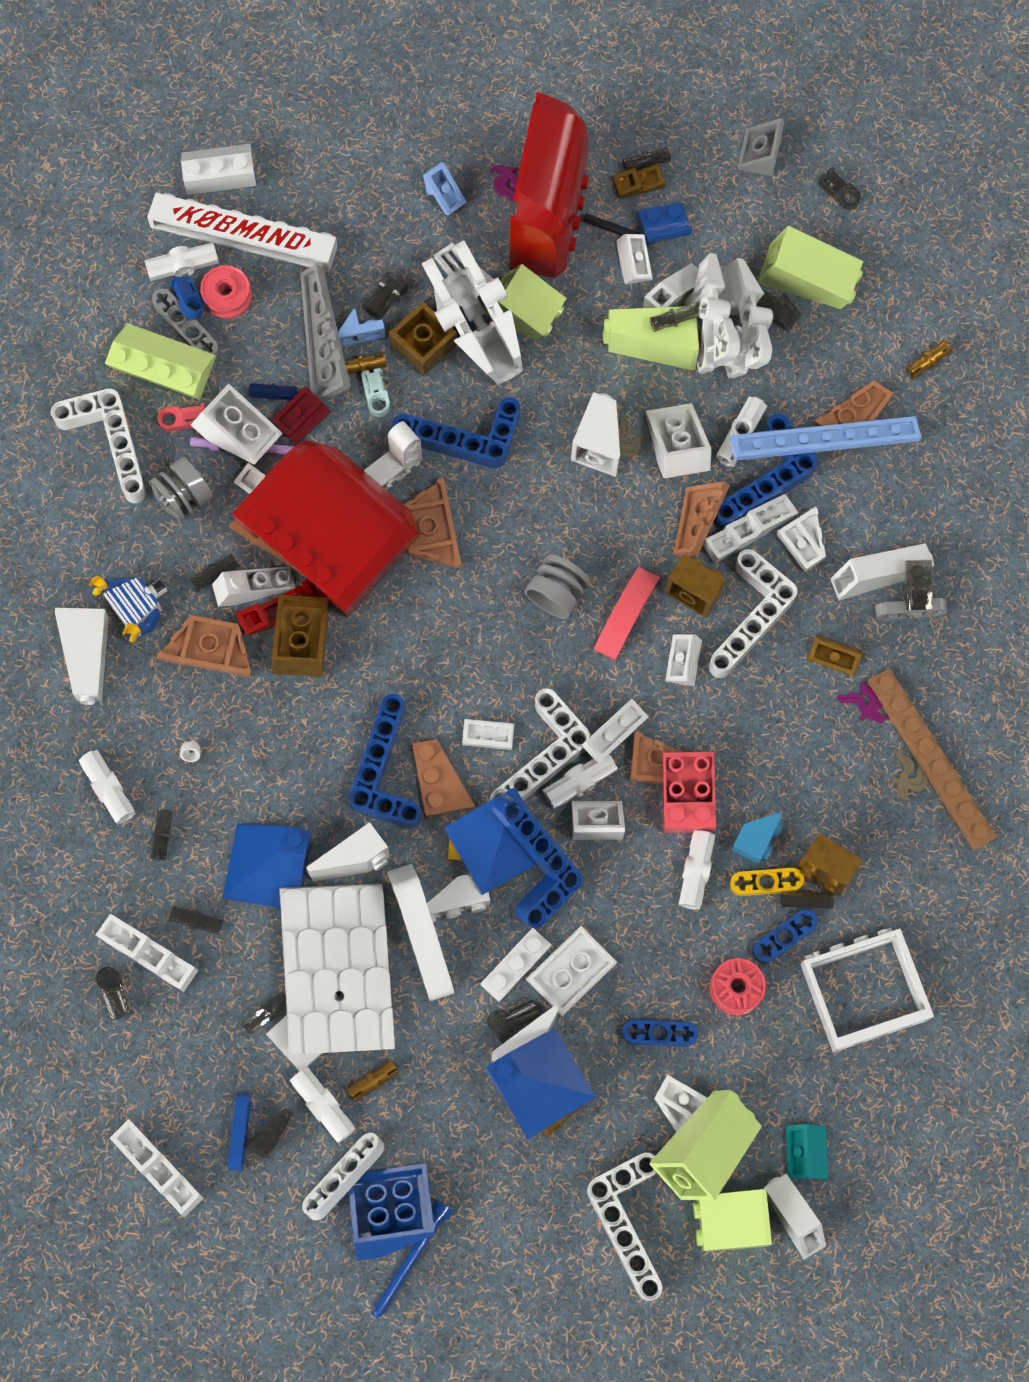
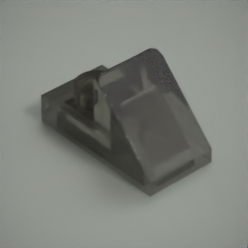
[756,289,801,333]
[902,560,932,610]

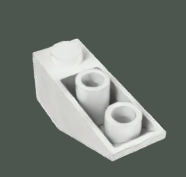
[643,263,698,308]
[212,566,295,607]
[427,874,490,923]

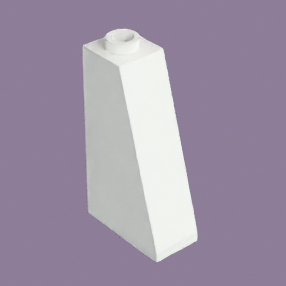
[831,543,934,600]
[55,608,109,705]

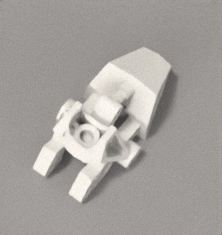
[421,240,523,385]
[691,253,773,378]

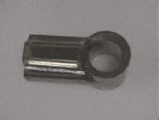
[364,271,409,320]
[96,967,134,1020]
[487,999,542,1044]

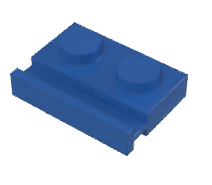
[637,202,692,243]

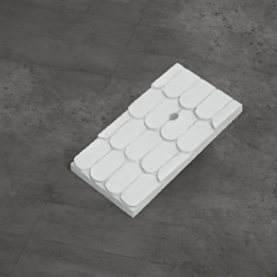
[279,884,395,1055]

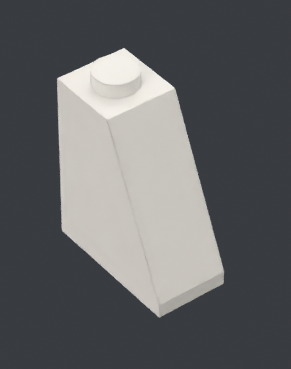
[764,1174,826,1260]

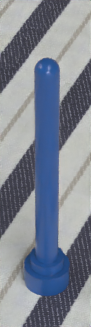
[372,1199,454,1318]

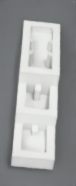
[703,494,799,563]
[96,914,198,992]
[110,1119,204,1218]

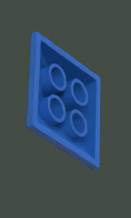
[444,787,540,895]
[223,824,312,908]
[486,1028,596,1140]
[349,1163,435,1261]

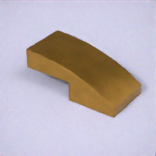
[613,164,666,198]

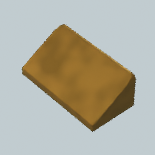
[807,634,863,676]

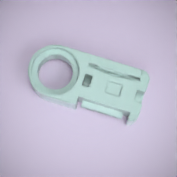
[361,368,390,417]

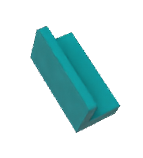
[786,1124,828,1180]

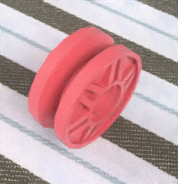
[200,265,252,319]
[709,958,766,1016]

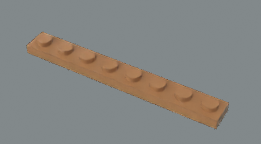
[867,668,997,851]

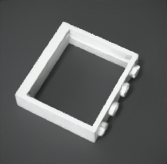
[800,928,934,1053]

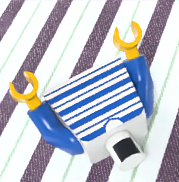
[88,576,167,643]

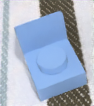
[423,162,467,215]
[338,309,385,347]

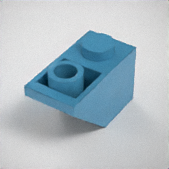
[731,813,783,864]

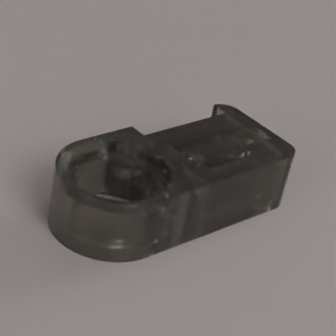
[818,167,861,210]

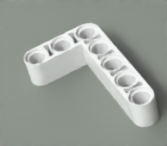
[51,389,146,503]
[364,421,422,490]
[709,549,797,678]
[490,689,590,801]
[388,864,455,1001]
[587,1153,662,1301]

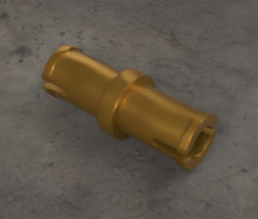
[906,340,953,380]
[345,352,386,375]
[347,1059,400,1102]

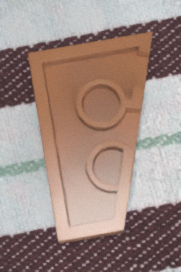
[813,381,894,450]
[673,481,730,557]
[630,730,684,784]
[412,739,475,817]

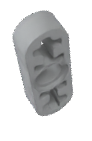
[875,598,948,620]

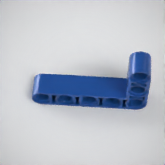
[392,397,520,468]
[714,414,817,529]
[349,693,421,829]
[492,794,582,929]

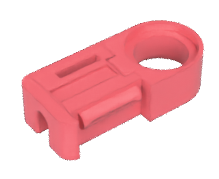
[158,403,205,432]

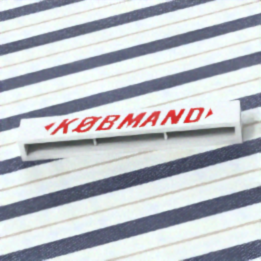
[147,193,338,272]

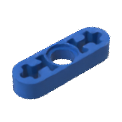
[753,909,818,964]
[622,1020,698,1047]
[228,1092,251,1171]

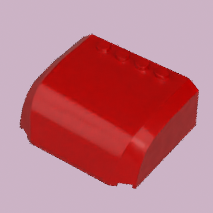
[509,92,589,278]
[232,440,420,617]

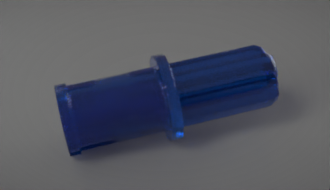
[248,383,297,402]

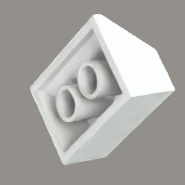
[181,144,256,195]

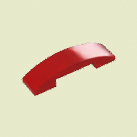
[235,579,328,636]

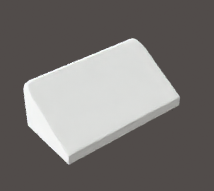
[616,234,653,284]
[665,634,702,686]

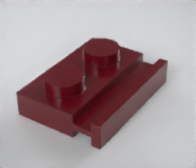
[272,386,331,445]

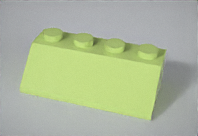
[105,323,216,400]

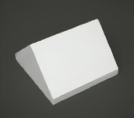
[572,801,625,840]

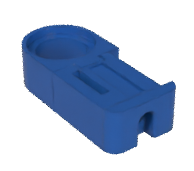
[170,276,205,320]

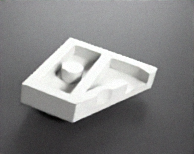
[777,507,826,572]
[654,1075,707,1132]

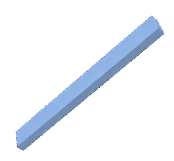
[730,416,922,461]

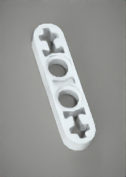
[302,1133,384,1220]

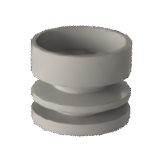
[148,456,213,522]
[525,554,590,619]

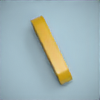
[729,868,804,896]

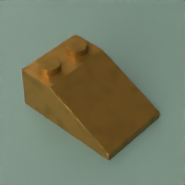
[271,595,328,677]

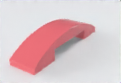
[594,567,660,661]

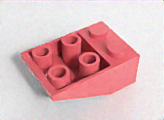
[663,752,716,833]

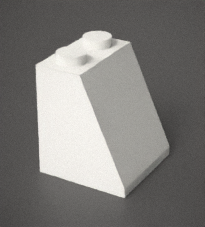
[571,392,620,477]

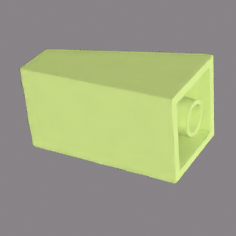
[757,226,863,309]
[603,306,699,370]
[649,1090,762,1200]

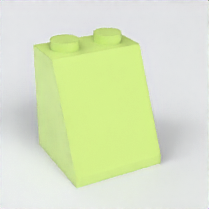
[483,264,567,340]
[693,1189,772,1252]

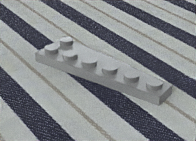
[300,264,350,403]

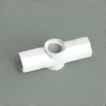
[144,242,219,281]
[716,396,767,467]
[79,750,136,825]
[542,755,618,809]
[678,830,715,910]
[290,1066,356,1144]

